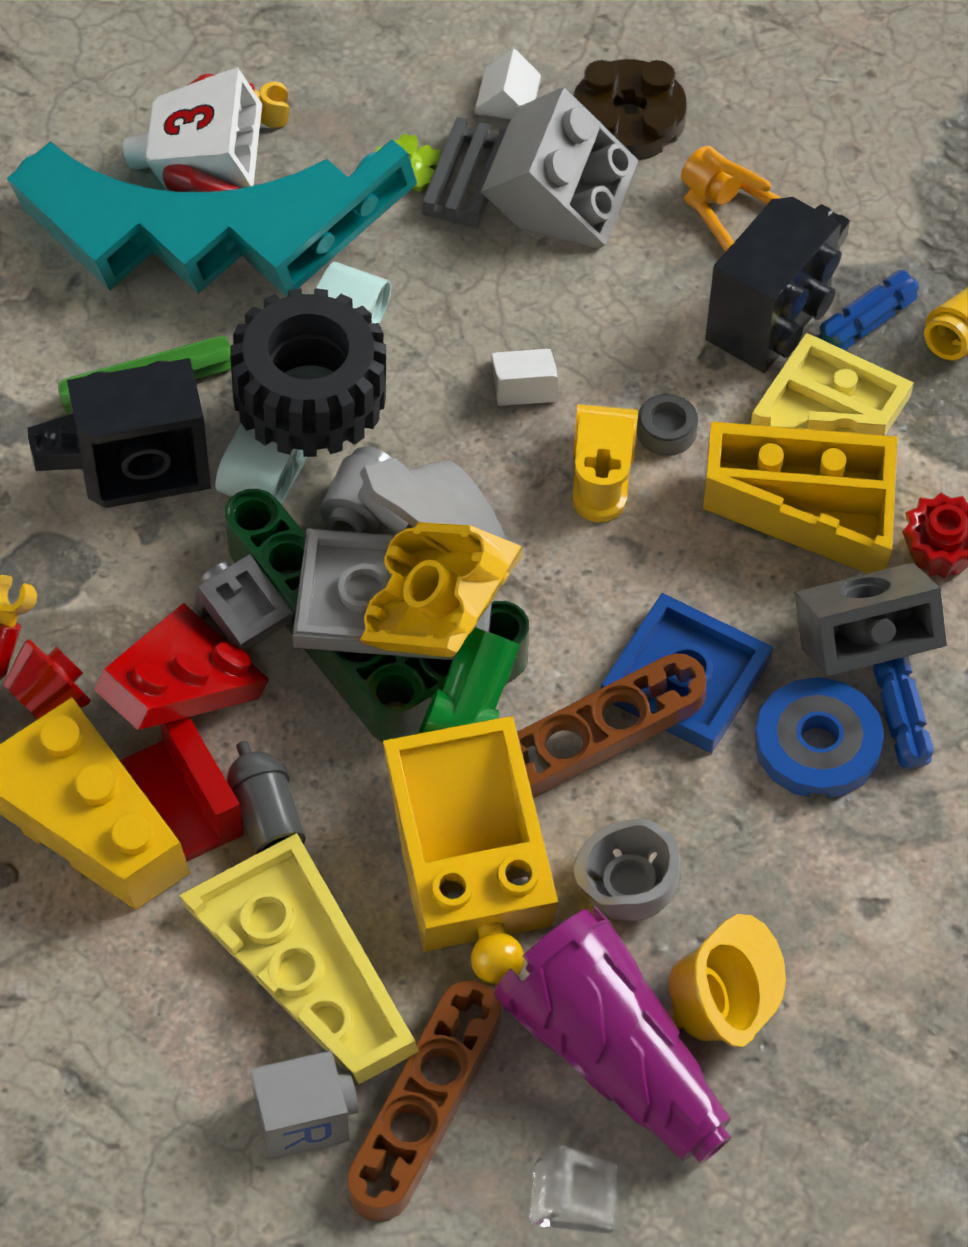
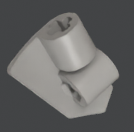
[358,458,506,540]

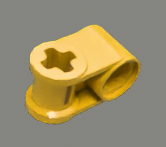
[572,404,638,523]

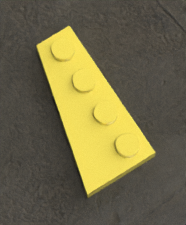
[179,833,419,1085]

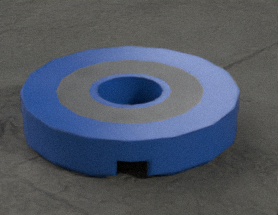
[755,677,884,798]

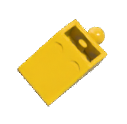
[383,716,558,986]

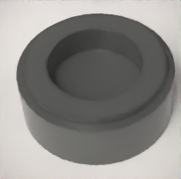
[637,394,698,456]

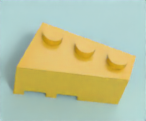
[703,421,898,574]
[0,698,191,910]

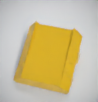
[360,522,523,658]

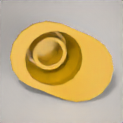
[668,914,786,1048]

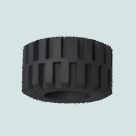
[230,288,387,457]

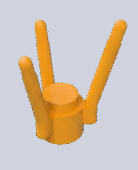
[681,146,780,252]

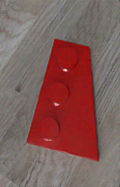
[93,603,269,730]

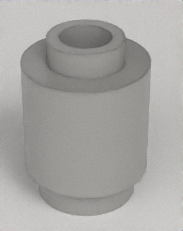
[320,447,392,534]

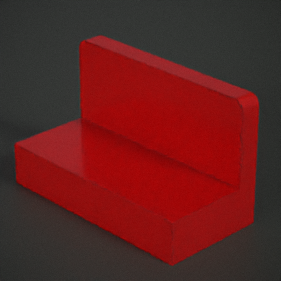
[120,717,244,862]

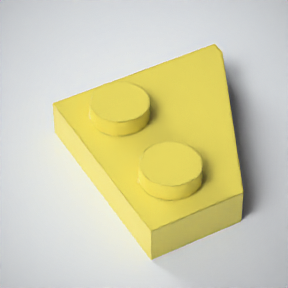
[750,333,913,435]

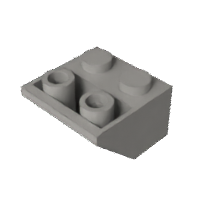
[481,87,639,249]

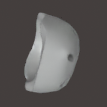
[574,818,682,921]

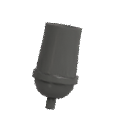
[226,741,306,854]

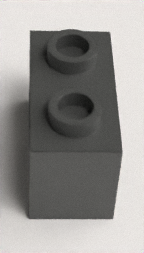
[794,562,947,676]

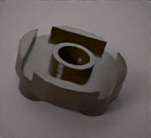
[574,59,687,160]

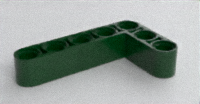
[225,489,529,742]

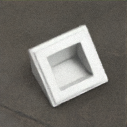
[475,48,541,120]

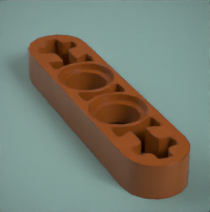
[517,653,707,798]
[348,980,501,1222]

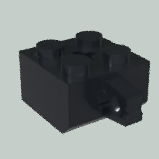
[705,197,850,374]
[27,358,211,508]

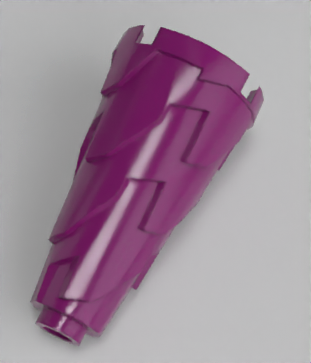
[494,906,732,1164]

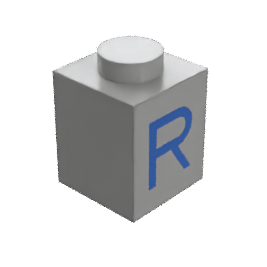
[250,1050,359,1159]

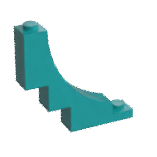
[7,139,418,297]

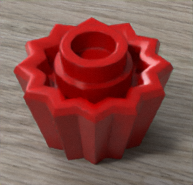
[902,492,968,579]
[3,639,91,719]

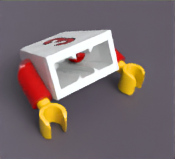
[123,68,290,192]

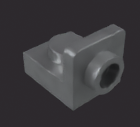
[194,554,293,651]

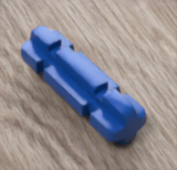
[818,270,919,350]
[873,656,934,769]

